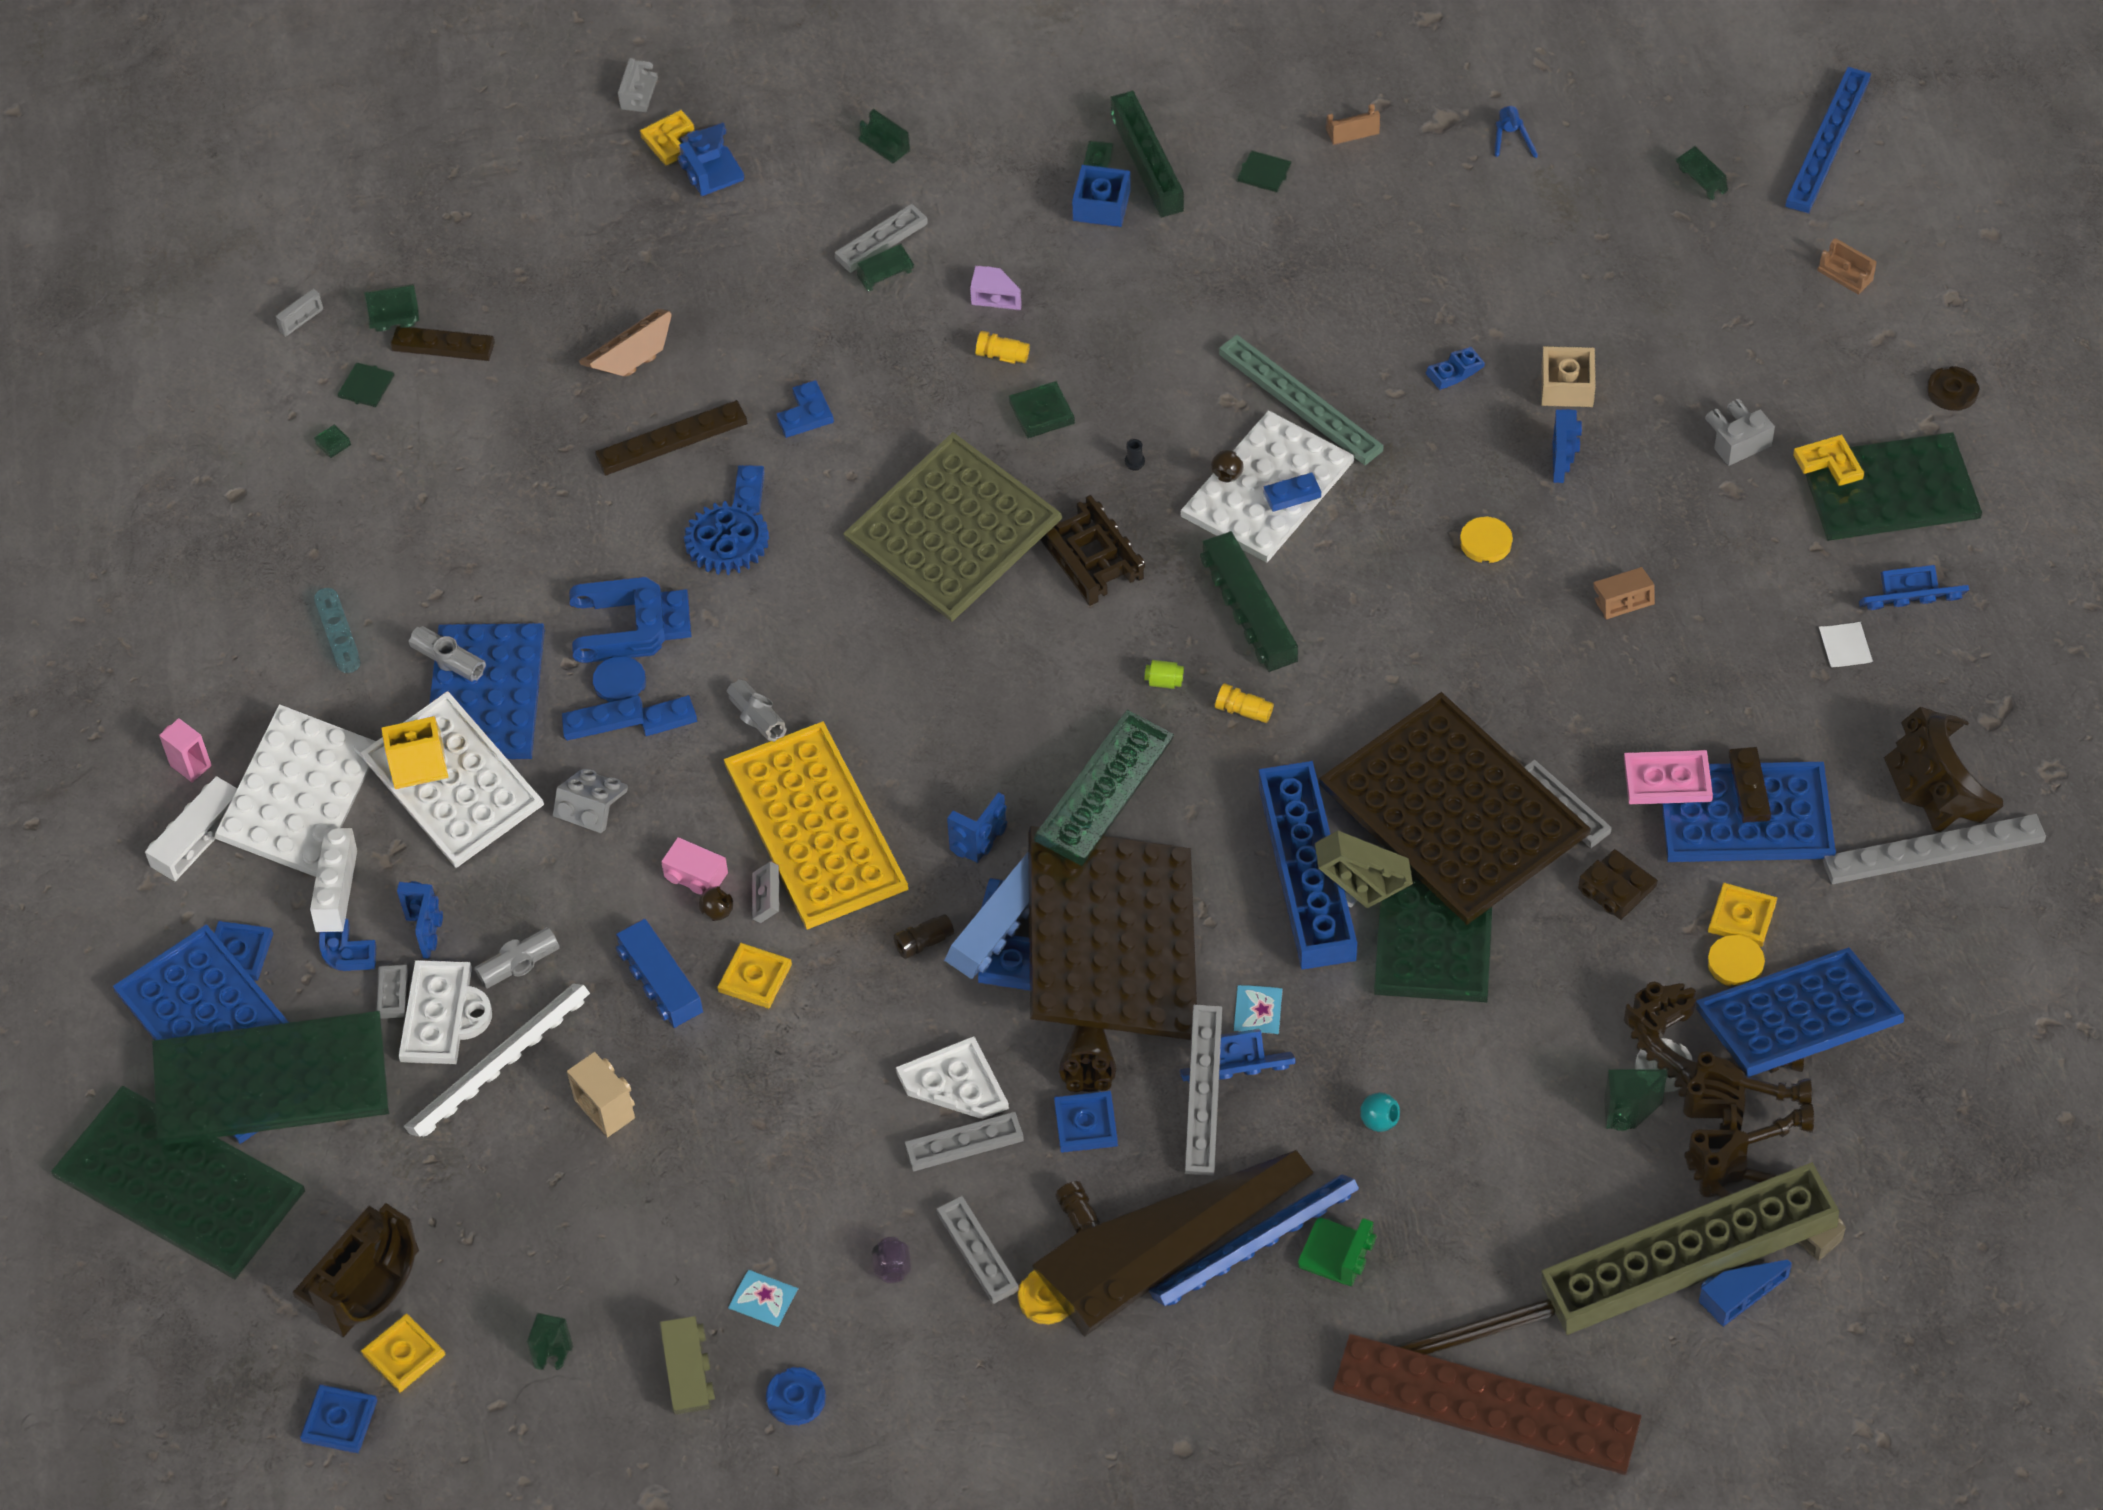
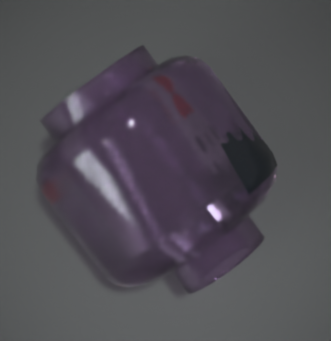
[872,1237,911,1283]

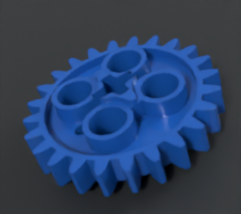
[684,501,769,575]

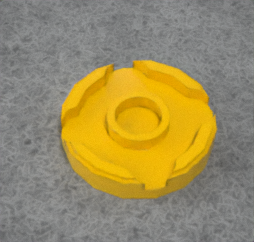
[1460,517,1513,563]
[1708,935,1765,987]
[1018,1270,1069,1324]

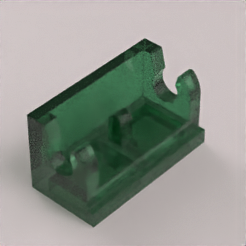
[858,109,910,164]
[1676,146,1728,200]
[857,244,914,292]
[527,1313,573,1370]

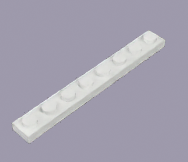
[404,984,590,1137]

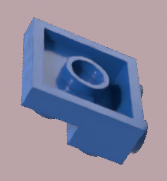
[1552,409,1582,483]

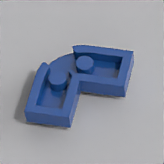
[319,919,376,971]

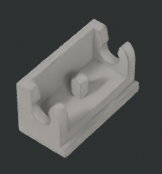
[618,58,658,112]

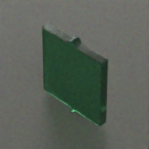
[1237,150,1292,193]
[338,362,395,408]

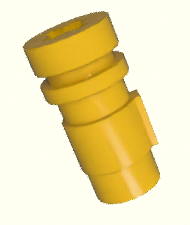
[975,330,1030,364]
[1215,683,1274,723]

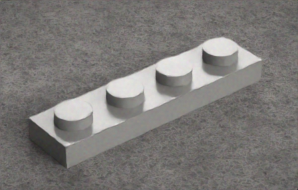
[834,204,928,273]
[1524,760,1612,848]
[905,1112,1024,1172]
[937,1196,1019,1304]

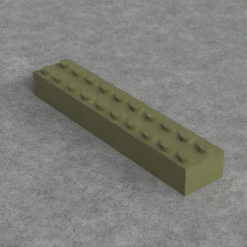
[1541,1162,1839,1335]

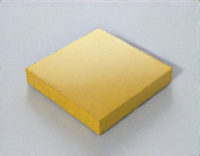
[1708,882,1778,947]
[717,943,792,1009]
[361,1313,445,1393]

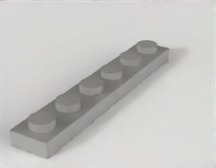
[1185,1005,1222,1176]

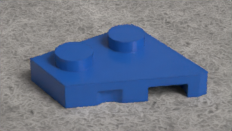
[680,123,726,163]

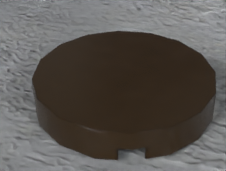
[1927,366,1980,411]

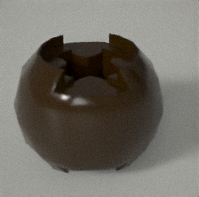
[1211,450,1244,483]
[699,886,733,921]

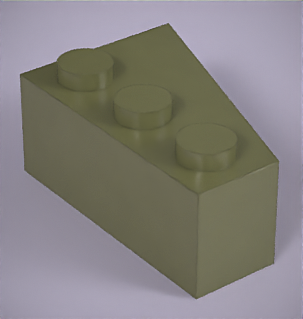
[1315,830,1413,908]
[660,1316,715,1415]

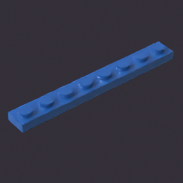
[1785,67,1871,213]
[1149,1174,1359,1306]

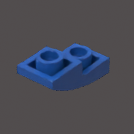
[1426,347,1485,390]

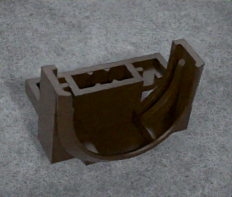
[1883,707,2003,832]
[292,1203,419,1338]

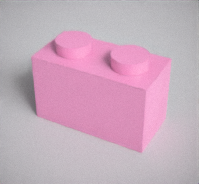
[159,718,212,783]
[661,837,728,894]

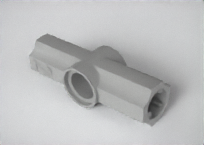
[409,626,486,682]
[726,679,787,742]
[474,927,560,989]

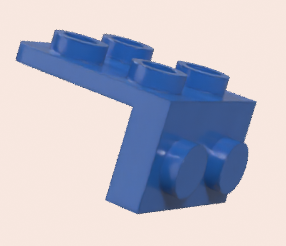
[678,141,744,197]
[947,793,1008,863]
[397,881,443,959]

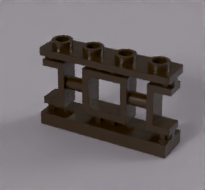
[1040,495,1145,606]

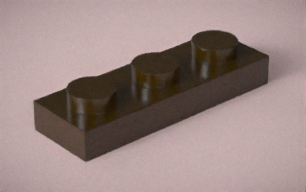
[1729,747,1771,823]

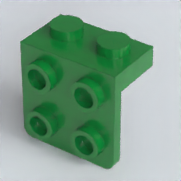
[1298,1218,1377,1287]

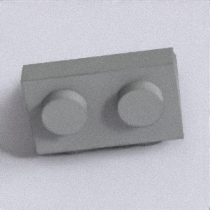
[553,769,628,833]

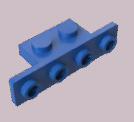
[1859,565,1969,610]
[1180,1029,1296,1083]

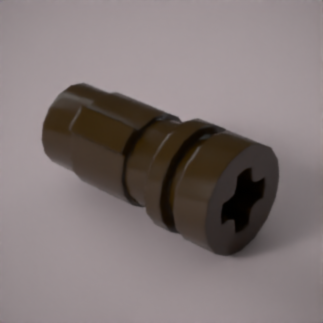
[893,914,954,959]
[1055,1181,1100,1233]

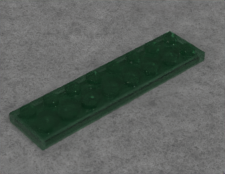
[1034,710,1174,866]

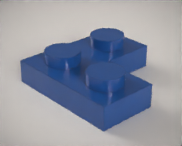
[777,380,834,438]

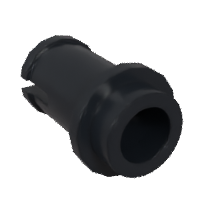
[1125,439,1145,471]

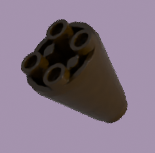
[1059,1025,1116,1092]

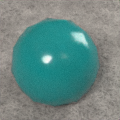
[1360,1092,1400,1133]

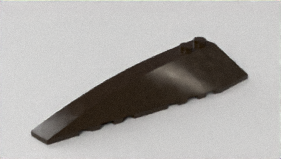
[1032,1150,1314,1337]

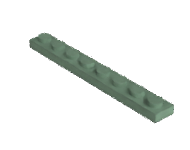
[1219,335,1383,465]

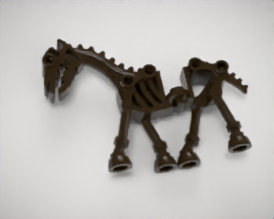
[1624,981,1814,1199]

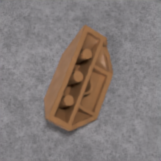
[579,309,672,376]

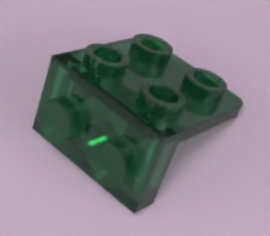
[365,284,419,332]

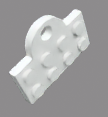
[399,960,492,1064]

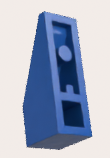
[1699,1259,1792,1327]

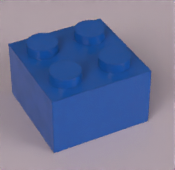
[1072,165,1131,227]

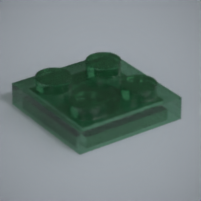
[1009,381,1075,439]

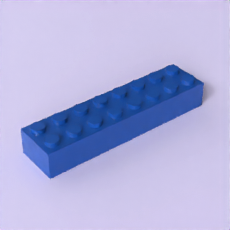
[1259,761,1357,970]

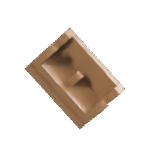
[1326,104,1380,145]
[1817,238,1877,295]
[1593,567,1655,619]

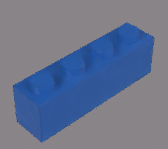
[616,919,703,1028]

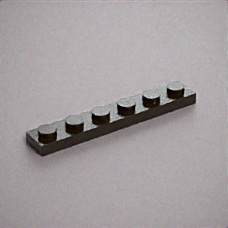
[595,400,748,476]

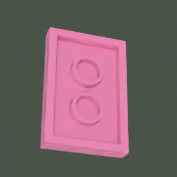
[1624,750,1713,804]

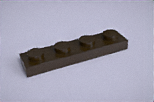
[391,326,495,361]

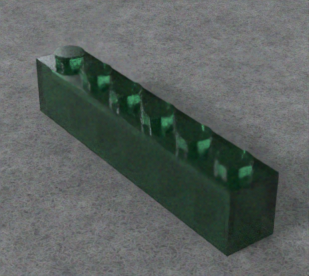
[1111,90,1184,218]
[1200,531,1298,672]

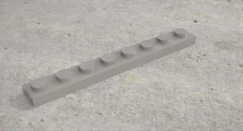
[1823,814,2046,884]

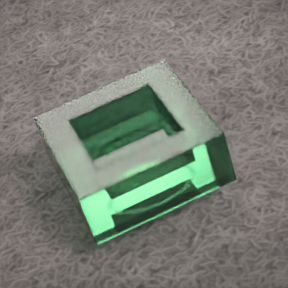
[314,424,351,458]

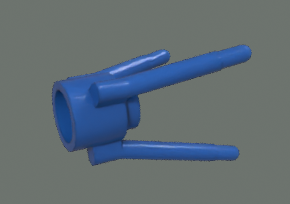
[1495,106,1538,158]

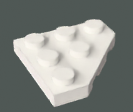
[896,1036,1009,1119]

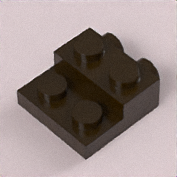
[1578,849,1658,920]

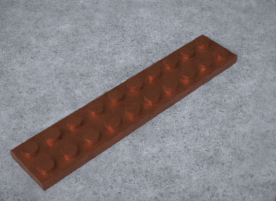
[1333,1334,1642,1475]

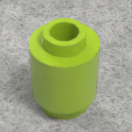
[1144,660,1184,689]

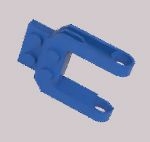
[569,577,692,663]
[978,878,1030,991]

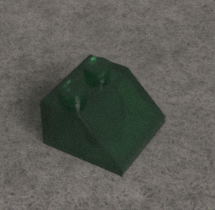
[1604,1069,1667,1131]

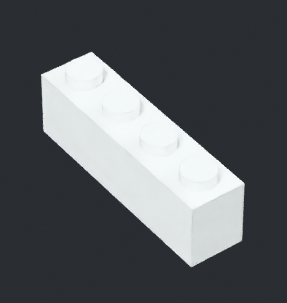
[145,776,237,882]
[310,828,357,932]

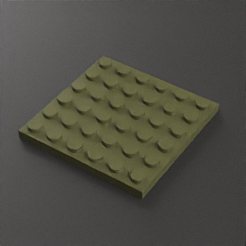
[843,432,1062,622]

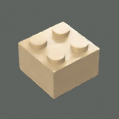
[1541,347,1595,407]
[567,1052,635,1138]

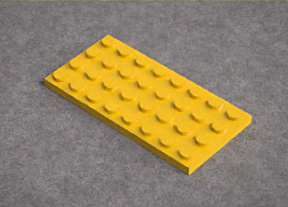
[724,721,909,930]

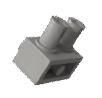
[1705,399,1775,466]

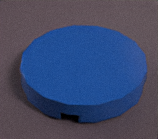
[593,656,646,703]
[766,1367,826,1425]

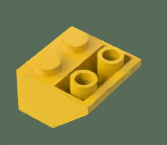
[381,716,449,789]

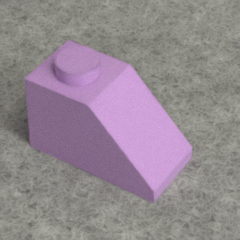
[970,266,1021,310]

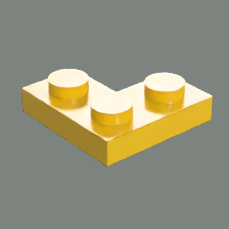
[640,110,695,166]
[1793,435,1864,486]

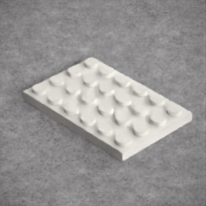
[1181,410,1354,563]
[360,691,544,868]
[215,704,376,877]

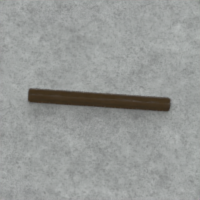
[1396,1299,1555,1355]

